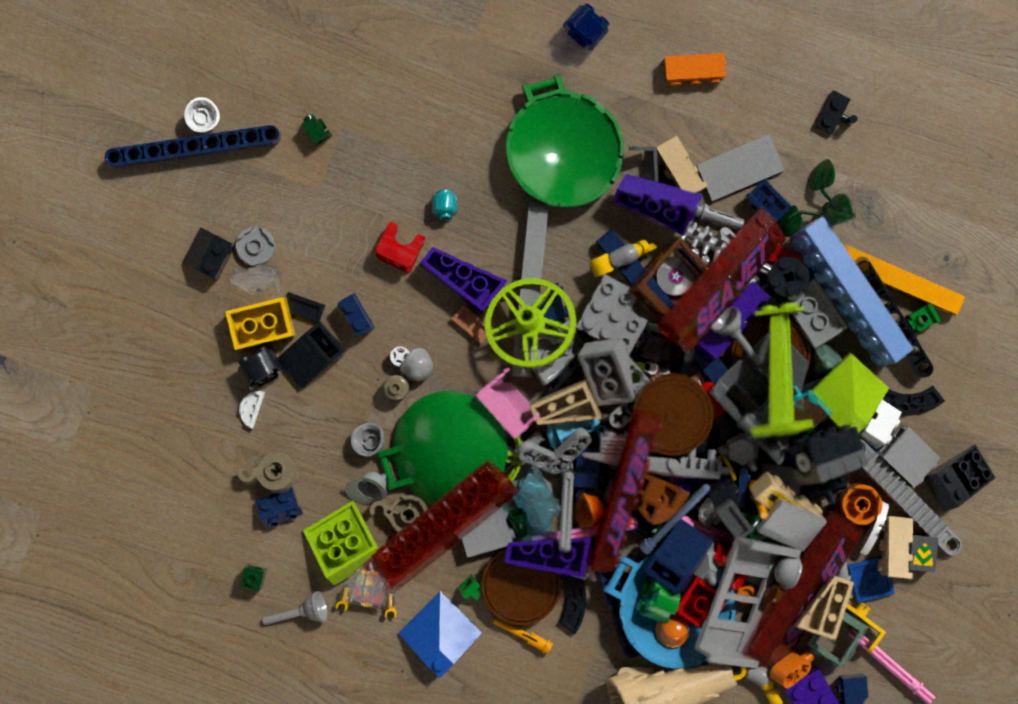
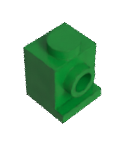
[906,303,941,332]

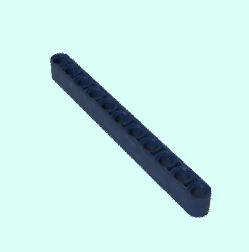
[596,229,728,383]

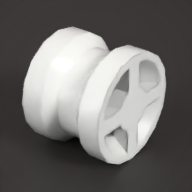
[390,347,410,366]

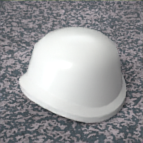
[184,97,220,132]

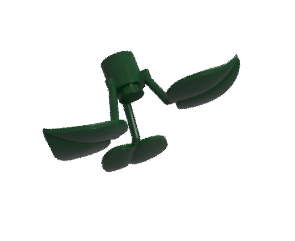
[776,159,856,238]

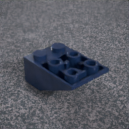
[644,519,714,594]

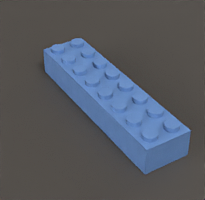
[790,217,913,367]

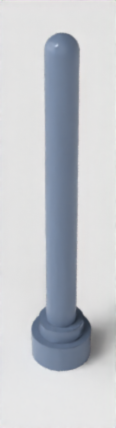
[639,484,710,556]

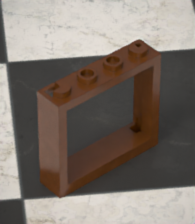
[629,237,728,346]

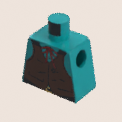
[793,385,832,436]

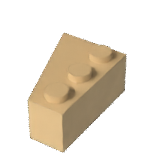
[657,136,708,193]
[530,379,602,424]
[878,516,913,579]
[793,575,854,640]

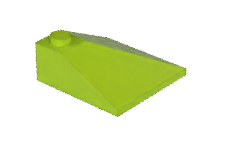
[812,353,889,433]
[303,500,379,585]

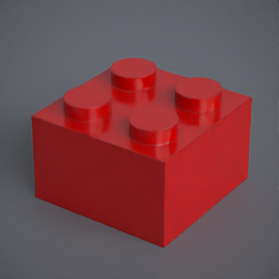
[676,576,728,630]

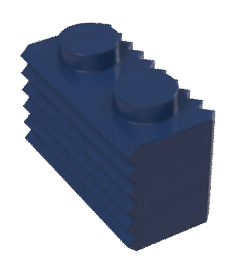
[337,293,375,337]

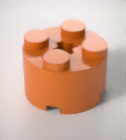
[838,483,883,525]

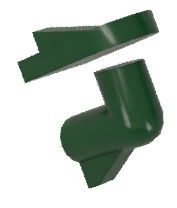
[626,515,657,535]

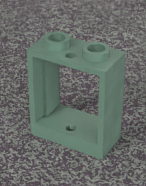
[807,612,869,668]

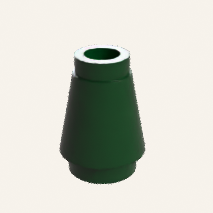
[508,507,528,538]

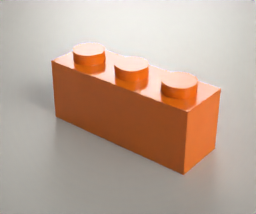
[664,53,726,86]

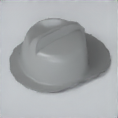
[345,471,387,504]

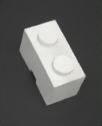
[859,400,902,449]

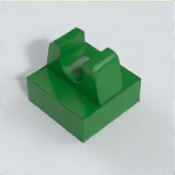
[458,574,482,600]

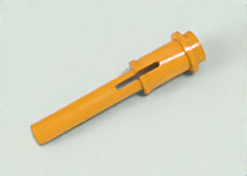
[746,479,768,519]
[493,617,553,654]

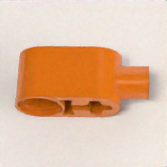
[770,649,815,688]

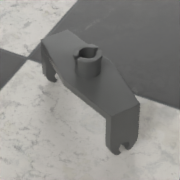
[629,146,663,183]

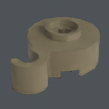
[238,452,299,494]
[370,494,429,534]

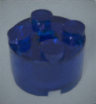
[563,3,610,50]

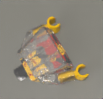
[336,561,397,618]

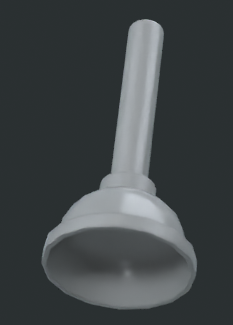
[711,307,761,366]
[262,591,328,625]

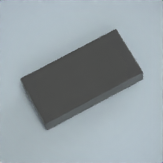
[714,498,754,538]

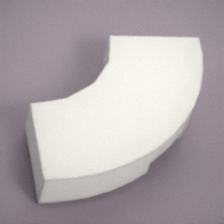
[860,502,889,555]

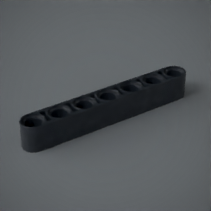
[854,257,934,378]

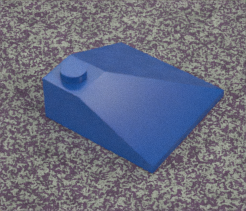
[399,591,482,678]

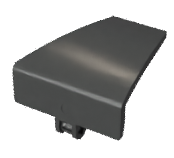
[710,331,809,465]

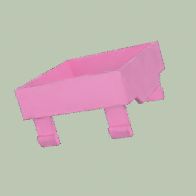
[476,367,540,439]

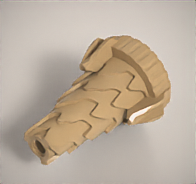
[607,662,737,704]

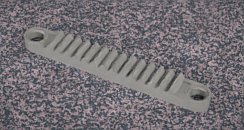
[861,439,962,555]

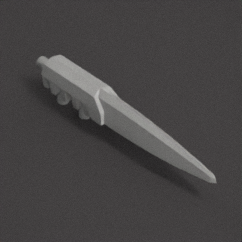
[582,448,730,480]

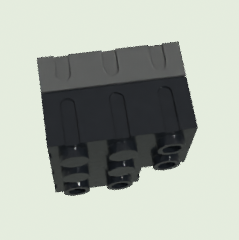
[786,424,868,485]

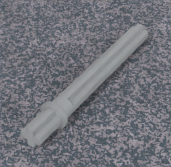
[559,460,576,552]

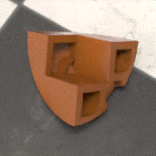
[635,472,690,524]

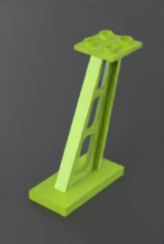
[751,303,813,436]

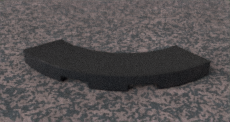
[539,339,595,399]
[883,386,945,414]
[559,573,587,634]

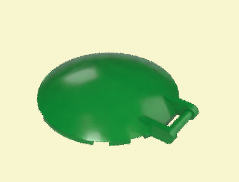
[506,74,624,207]
[376,391,508,509]

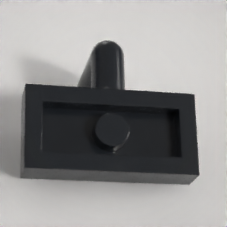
[814,90,858,135]
[803,475,847,513]

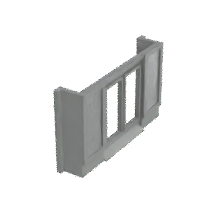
[694,536,801,668]

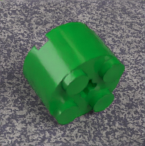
[636,578,680,624]

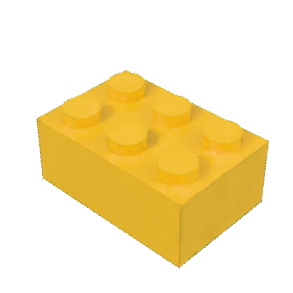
[225,297,296,350]

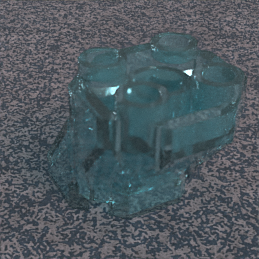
[515,465,561,536]

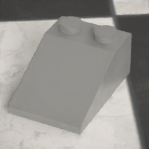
[578,338,635,406]

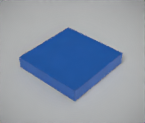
[847,556,895,604]

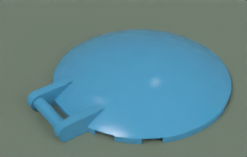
[603,552,736,669]

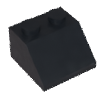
[183,227,236,280]

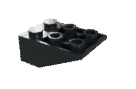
[278,321,347,389]
[924,444,996,511]

